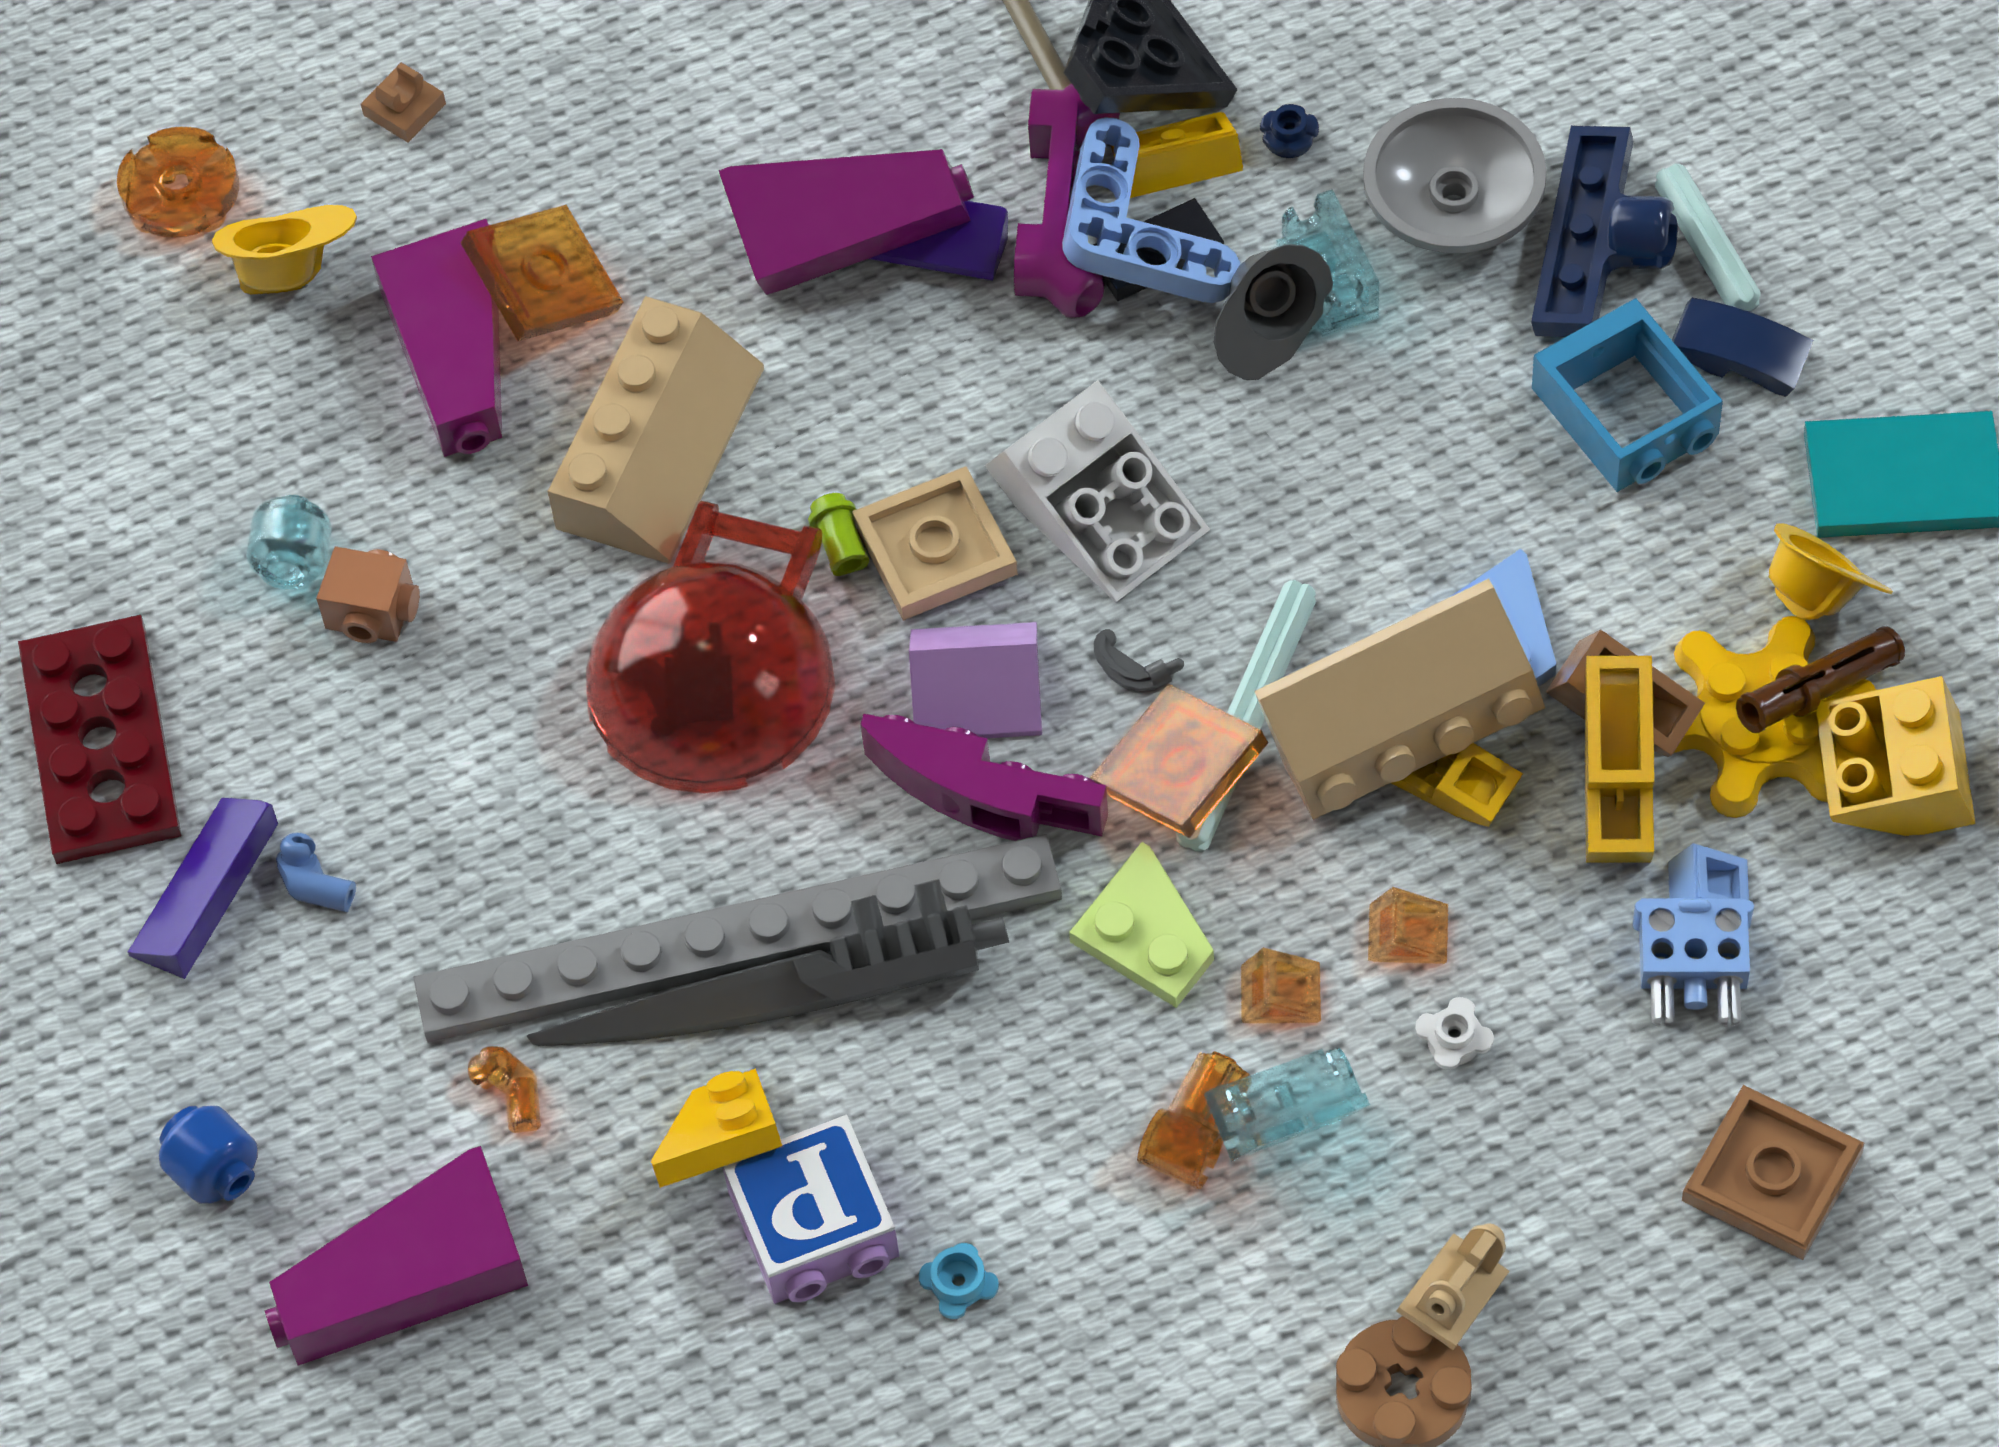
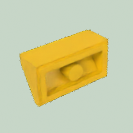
[1110,111,1243,198]

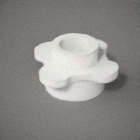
[1415,997,1494,1070]

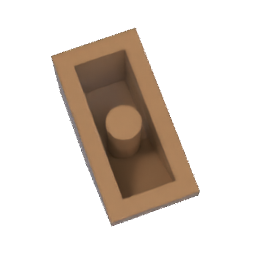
[1546,629,1705,757]

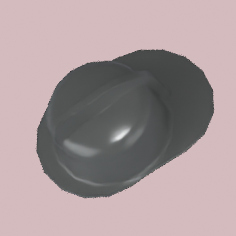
[1213,244,1333,380]

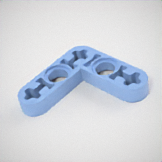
[1062,117,1240,303]

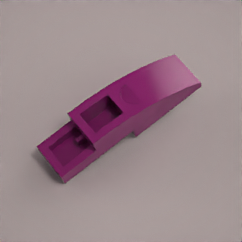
[860,714,1108,841]

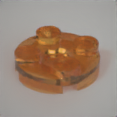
[117,126,240,238]

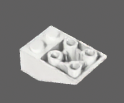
[984,380,1210,603]

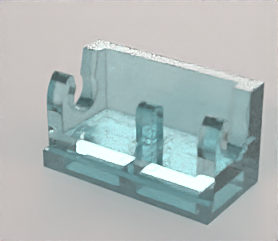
[1276,189,1380,337]
[1204,1047,1370,1162]

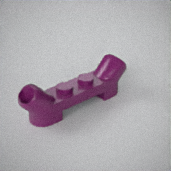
[1014,83,1120,319]

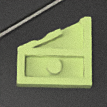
[1069,842,1214,1008]

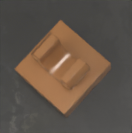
[361,62,446,143]

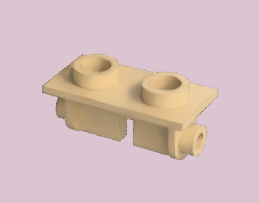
[1396,1223,1509,1350]

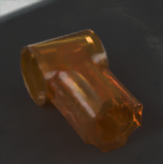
[1137,1051,1250,1189]

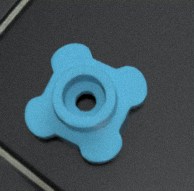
[919,1243,999,1319]

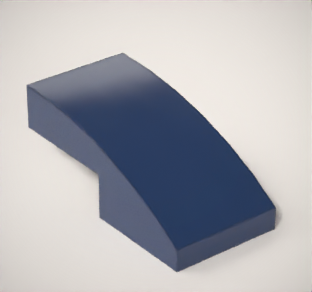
[1672,297,1814,397]

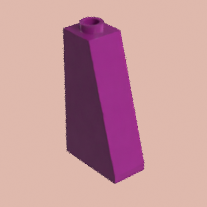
[718,149,974,295]
[371,219,502,457]
[264,1146,528,1366]

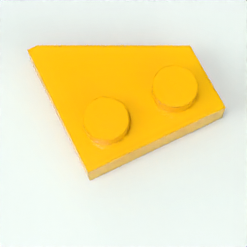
[651,1068,783,1188]

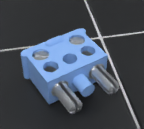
[1632,898,1754,1026]

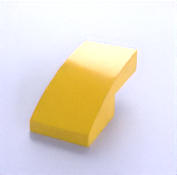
[1391,743,1523,827]

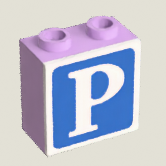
[723,1115,899,1304]

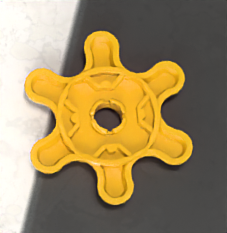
[1674,616,1877,818]

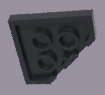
[1064,0,1238,114]

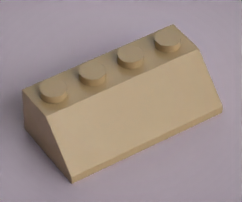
[547,296,764,564]
[1254,578,1545,820]

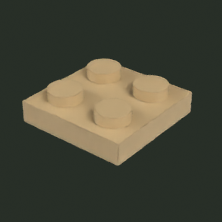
[852,466,1018,621]

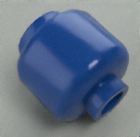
[159,1106,258,1204]

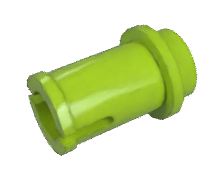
[808,493,870,576]

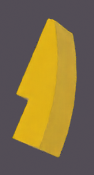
[1585,656,1654,863]

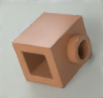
[316,546,420,643]

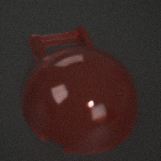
[586,501,835,793]

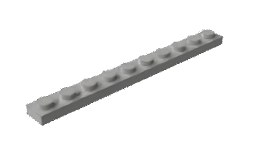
[413,834,1062,1043]

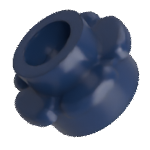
[1260,104,1319,158]

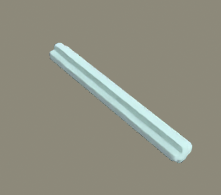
[1176,580,1316,852]

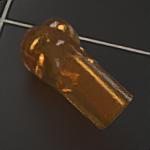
[468,1046,541,1133]

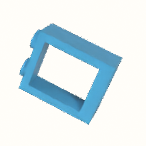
[1532,298,1723,492]

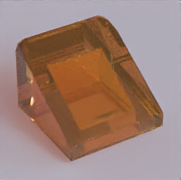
[1368,887,1448,964]
[1241,947,1321,1023]

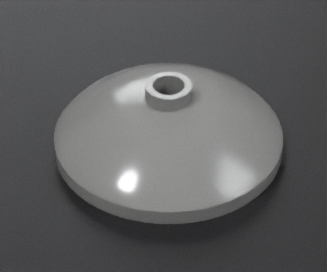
[1363,98,1546,253]

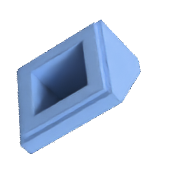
[1668,843,1749,900]

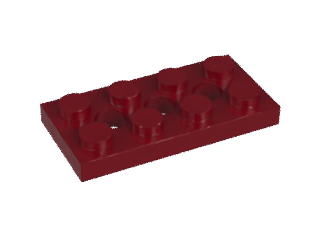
[18,615,182,864]

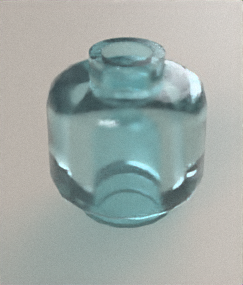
[246,495,332,590]

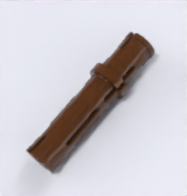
[1736,626,1905,733]

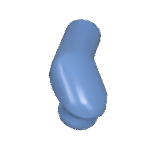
[276,833,356,912]

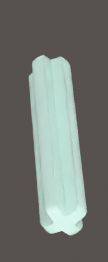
[1655,163,1761,311]

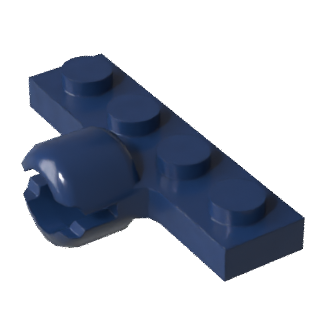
[1531,125,1678,337]

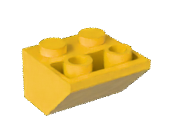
[1816,676,1975,836]

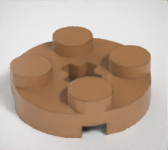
[1336,1316,1472,1447]

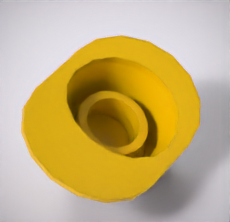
[212,205,357,295]
[1768,523,1893,620]

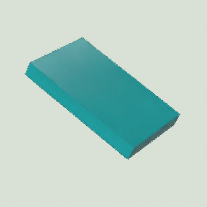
[1804,411,1999,538]

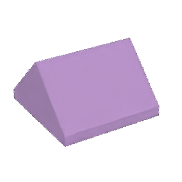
[909,622,1042,738]

